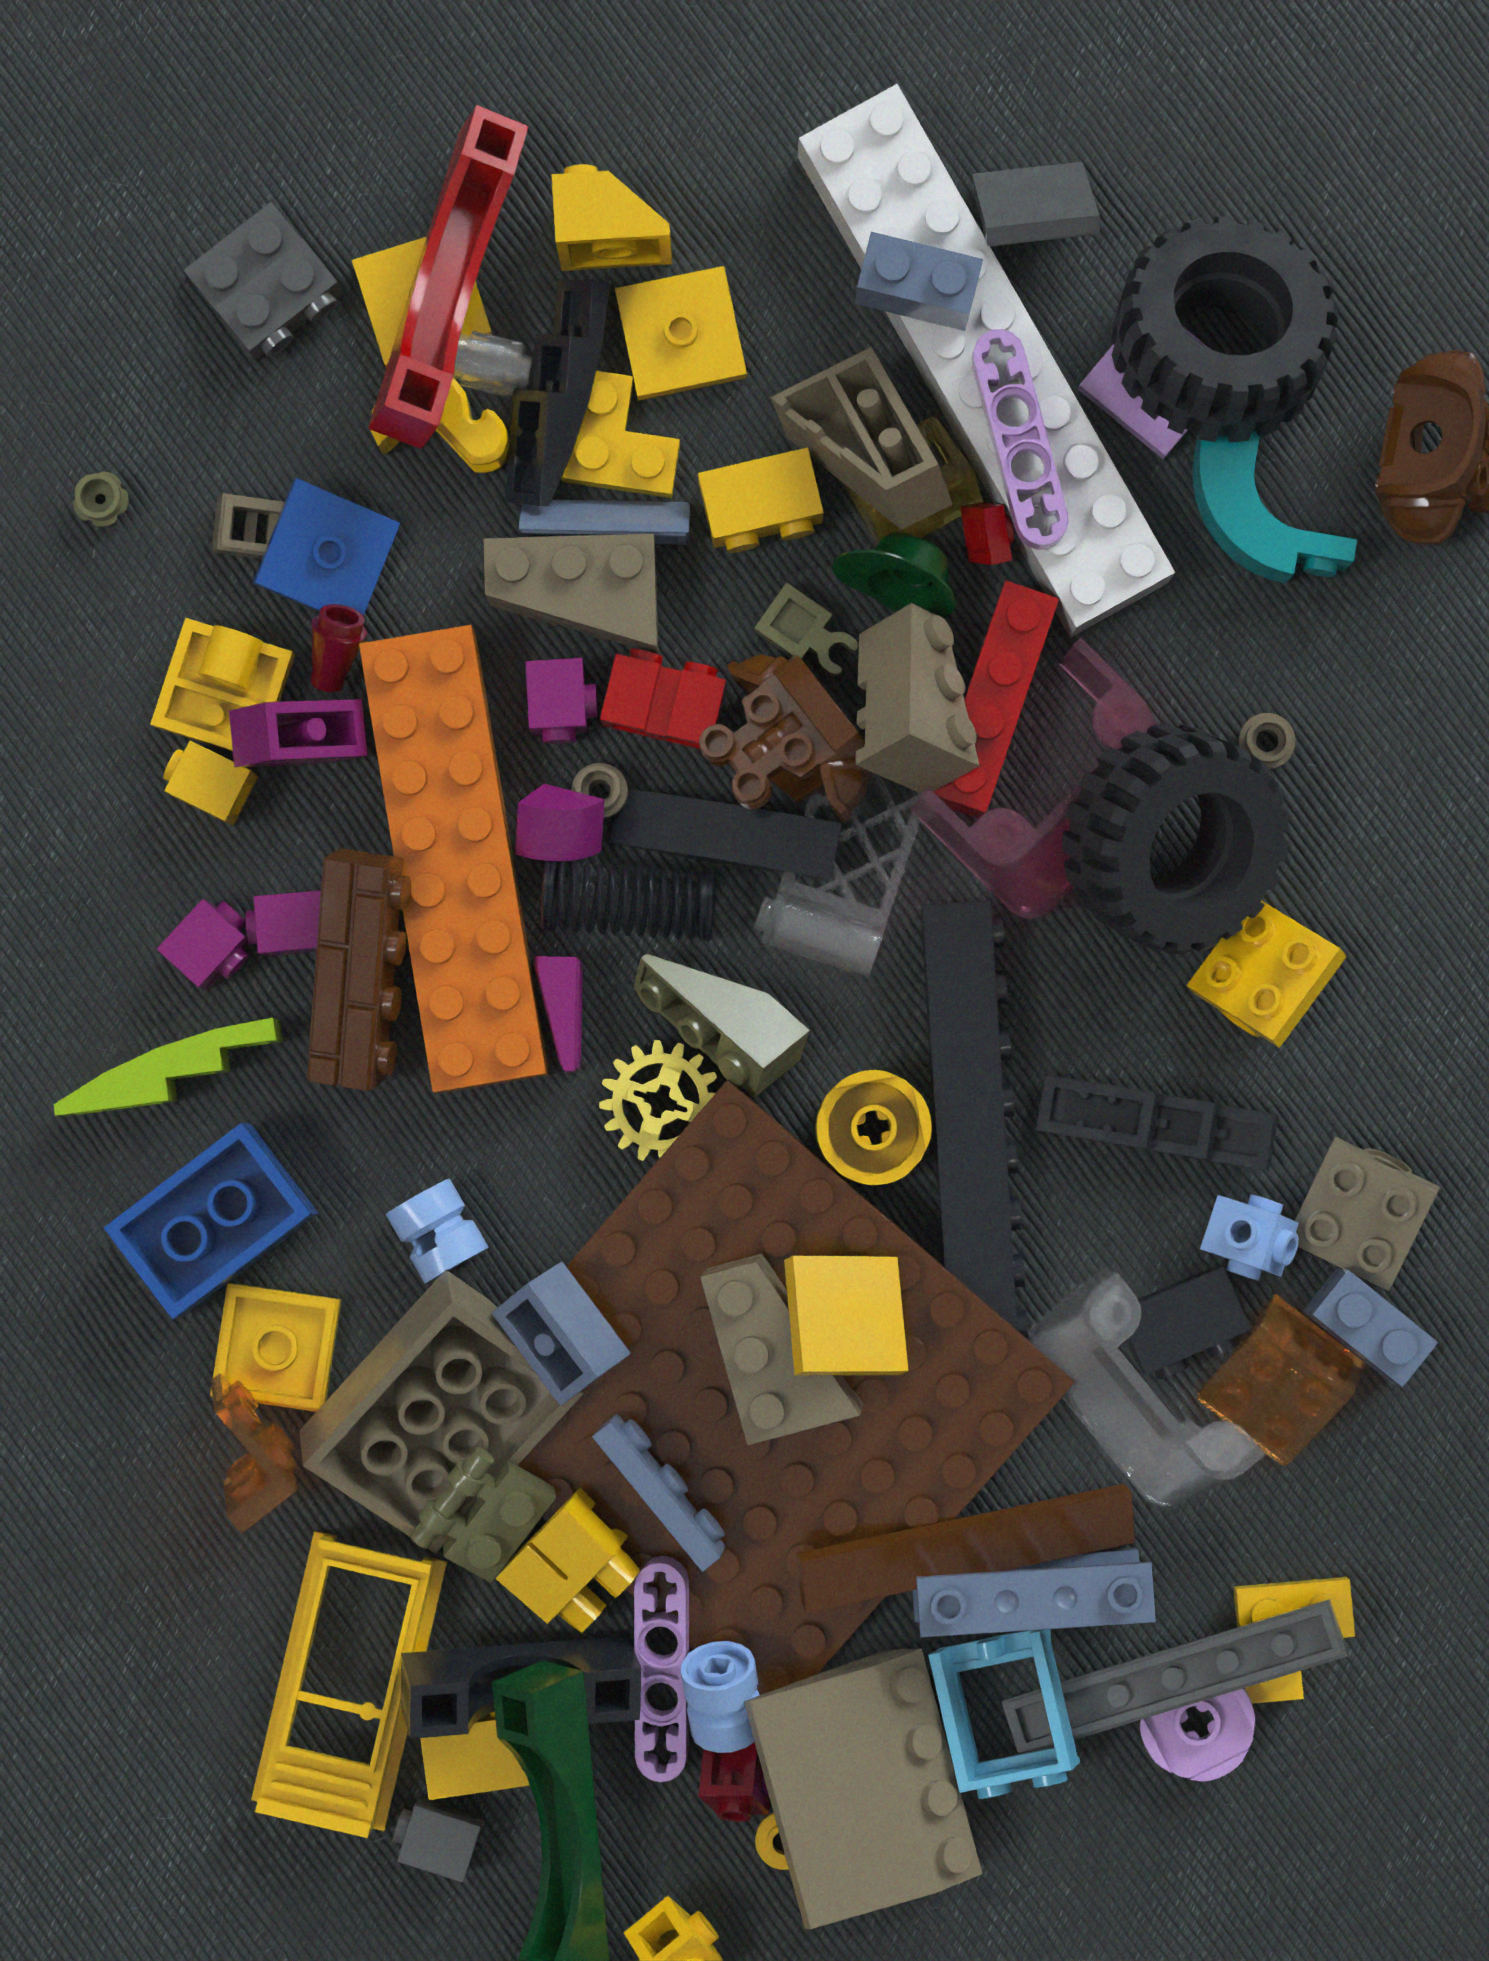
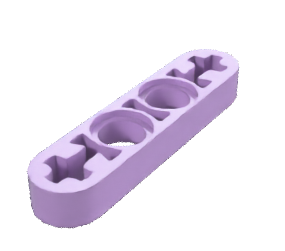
[972,329,1069,550]
[634,1556,690,1782]

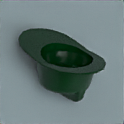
[832,532,956,619]

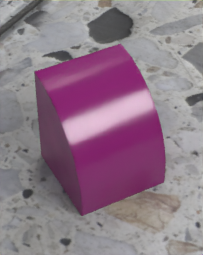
[515,783,605,861]

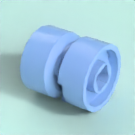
[386,1178,489,1284]
[680,1641,760,1753]

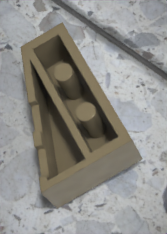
[700,1253,863,1445]

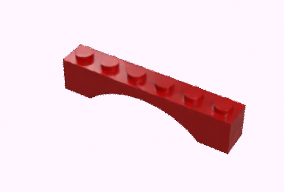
[368,105,529,449]

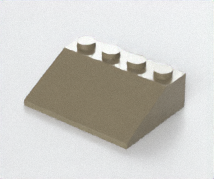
[299,1270,584,1554]
[744,1649,982,1929]

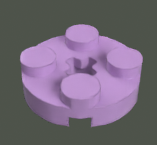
[1140,1688,1255,1781]

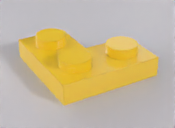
[561,371,680,498]
[1233,1577,1355,1703]

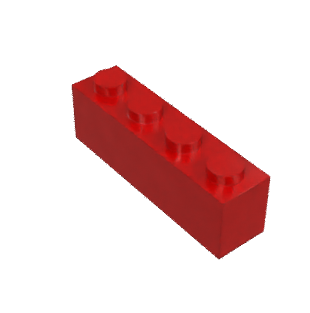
[929,580,1059,820]

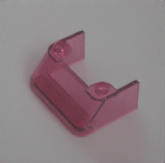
[911,638,1157,919]

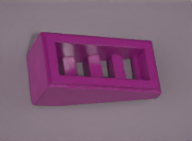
[534,956,583,1073]

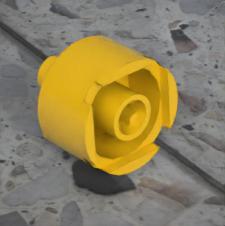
[815,1070,932,1185]

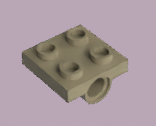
[1295,1137,1440,1291]

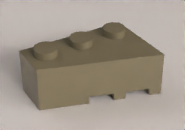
[770,347,952,530]
[484,534,659,654]
[856,603,980,796]

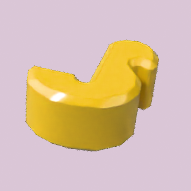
[370,378,510,473]

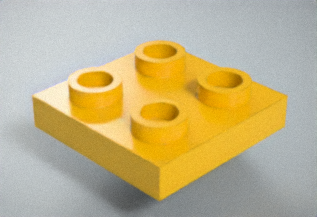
[150,618,295,752]
[1186,900,1347,1048]

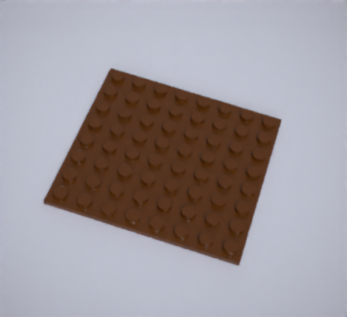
[517,1079,1075,1695]

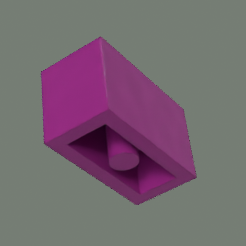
[229,699,367,767]

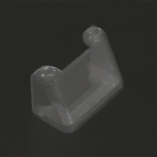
[1029,1268,1265,1506]

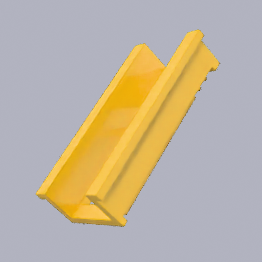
[251,1530,448,1838]

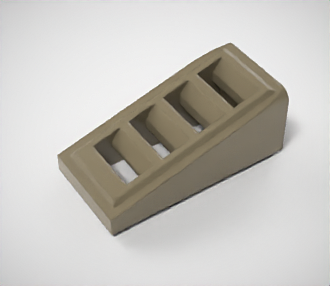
[212,493,284,559]

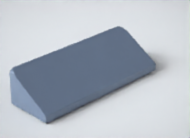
[519,499,690,545]

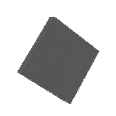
[972,162,1100,246]

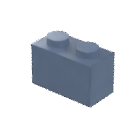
[855,232,983,331]
[491,1261,631,1406]
[1302,1268,1438,1387]

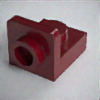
[698,1742,771,1822]

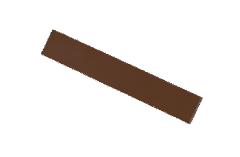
[796,1483,1135,1613]

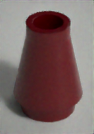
[310,604,367,692]

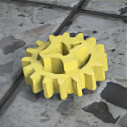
[599,1040,717,1161]

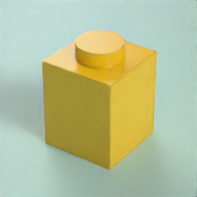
[163,741,258,826]

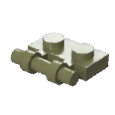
[410,1447,556,1583]

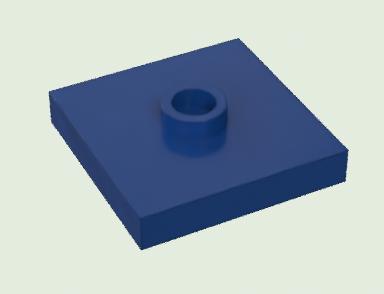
[252,478,400,616]

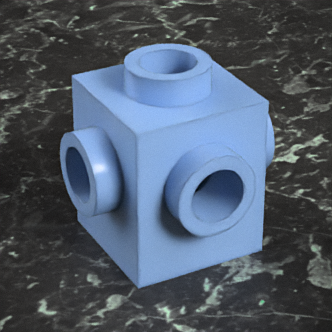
[1200,1194,1299,1281]

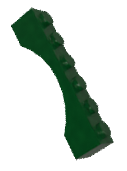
[492,1660,609,1961]

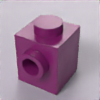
[525,658,598,744]
[157,899,249,990]

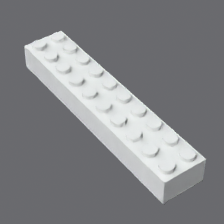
[798,84,1175,638]

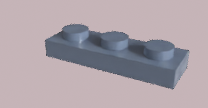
[592,1413,725,1572]

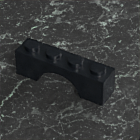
[401,1636,642,1739]

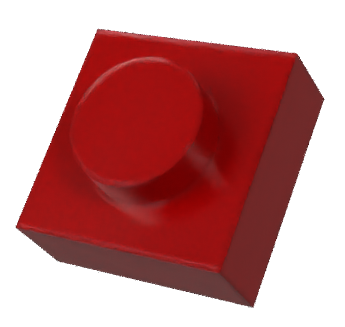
[960,502,1014,565]

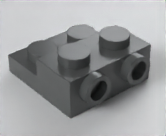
[183,202,342,361]

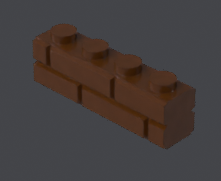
[307,849,411,1091]

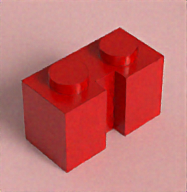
[600,649,727,750]

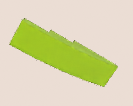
[53,1018,283,1117]

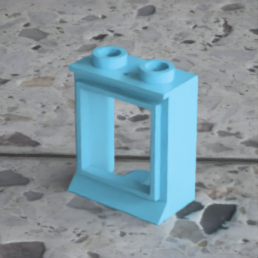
[928,1629,1080,1799]

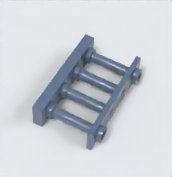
[912,1548,1156,1637]

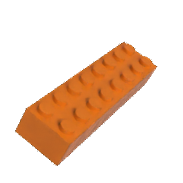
[359,625,550,1094]

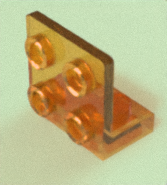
[1197,1294,1365,1466]
[211,1373,297,1534]

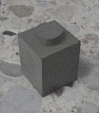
[392,1796,485,1883]

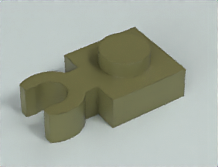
[754,582,859,678]

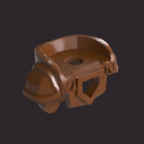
[1375,350,1489,545]
[699,654,872,822]

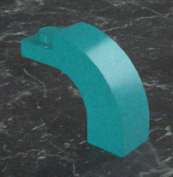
[1192,431,1357,584]

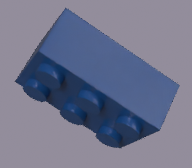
[104,1123,319,1320]

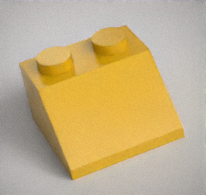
[551,164,672,271]

